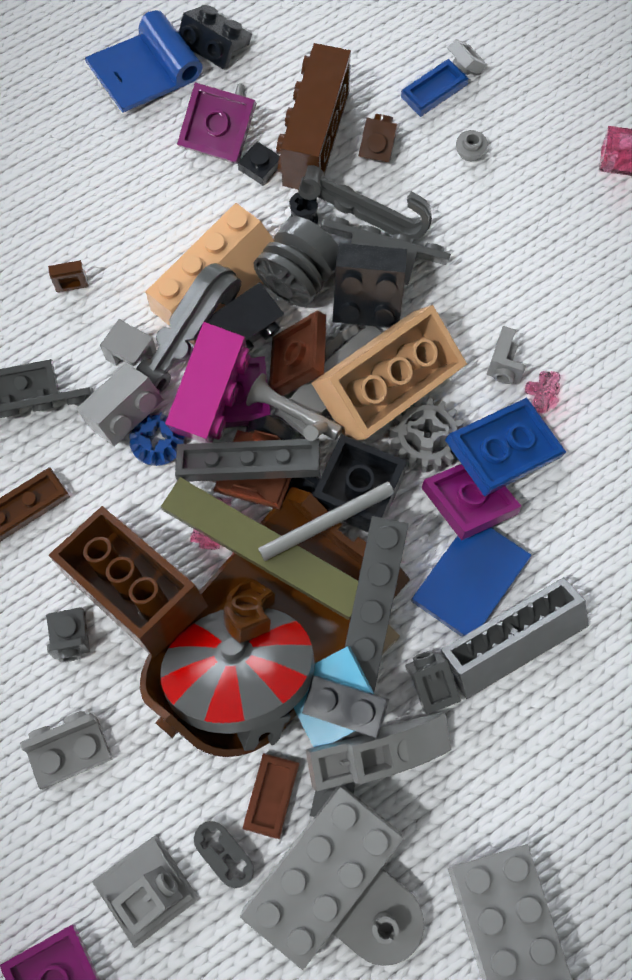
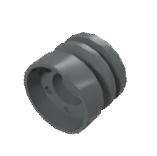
[253,216,339,307]

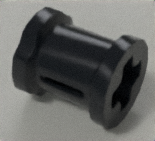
[289,193,318,225]

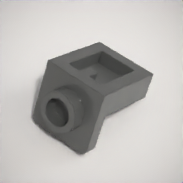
[46,607,90,662]
[405,651,461,715]

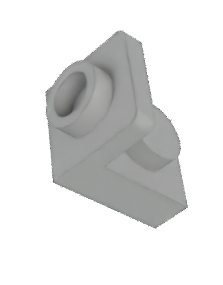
[487,326,526,384]
[111,866,183,936]

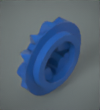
[129,412,185,466]

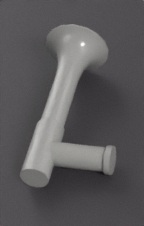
[246,373,343,441]

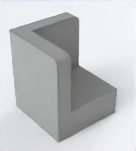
[100,319,156,366]

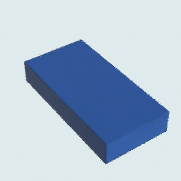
[401,58,469,117]

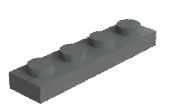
[175,438,320,482]

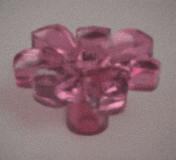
[525,370,561,414]

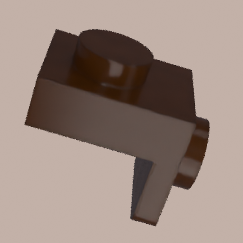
[358,114,399,163]

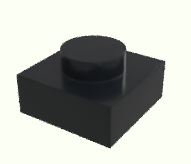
[238,141,280,186]
[245,415,295,440]

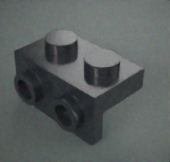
[178,5,252,69]

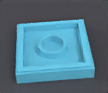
[294,646,374,748]

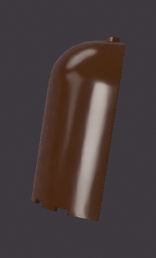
[140,487,410,757]

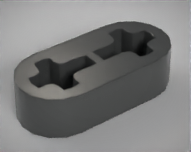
[194,821,254,888]

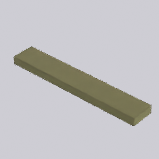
[160,477,358,620]

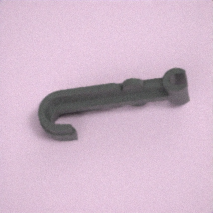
[298,165,432,240]
[136,263,241,392]

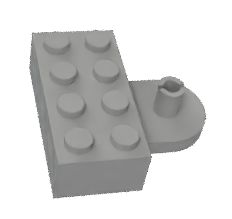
[240,785,424,970]

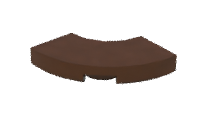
[224,578,275,643]

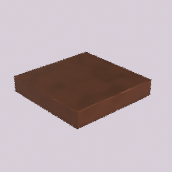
[269,310,326,396]

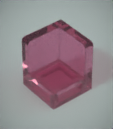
[599,126,632,176]

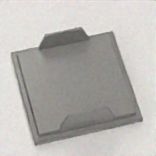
[92,834,199,948]

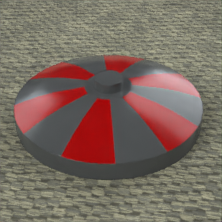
[161,608,315,733]

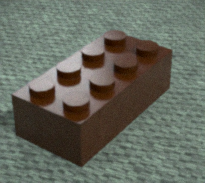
[276,43,351,190]
[48,506,208,658]

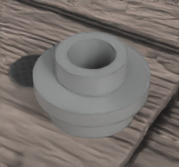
[456,130,488,162]

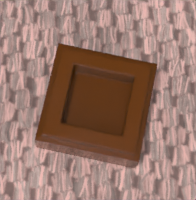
[48,260,89,293]

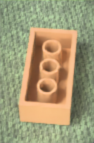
[311,305,467,440]

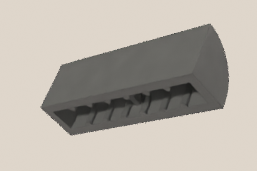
[441,577,589,699]

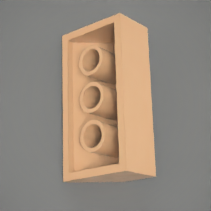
[145,203,274,346]

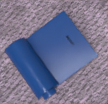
[85,10,203,113]

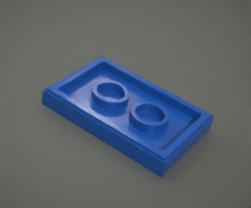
[445,398,566,497]
[411,527,531,637]

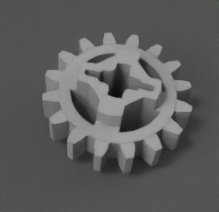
[389,397,464,473]

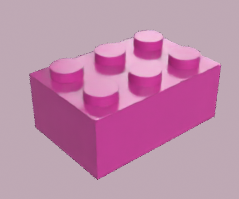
[165,322,251,443]

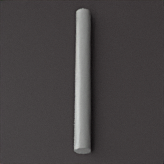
[258,481,394,561]

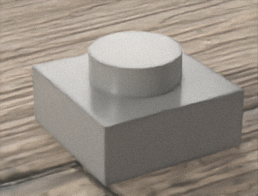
[447,38,488,75]

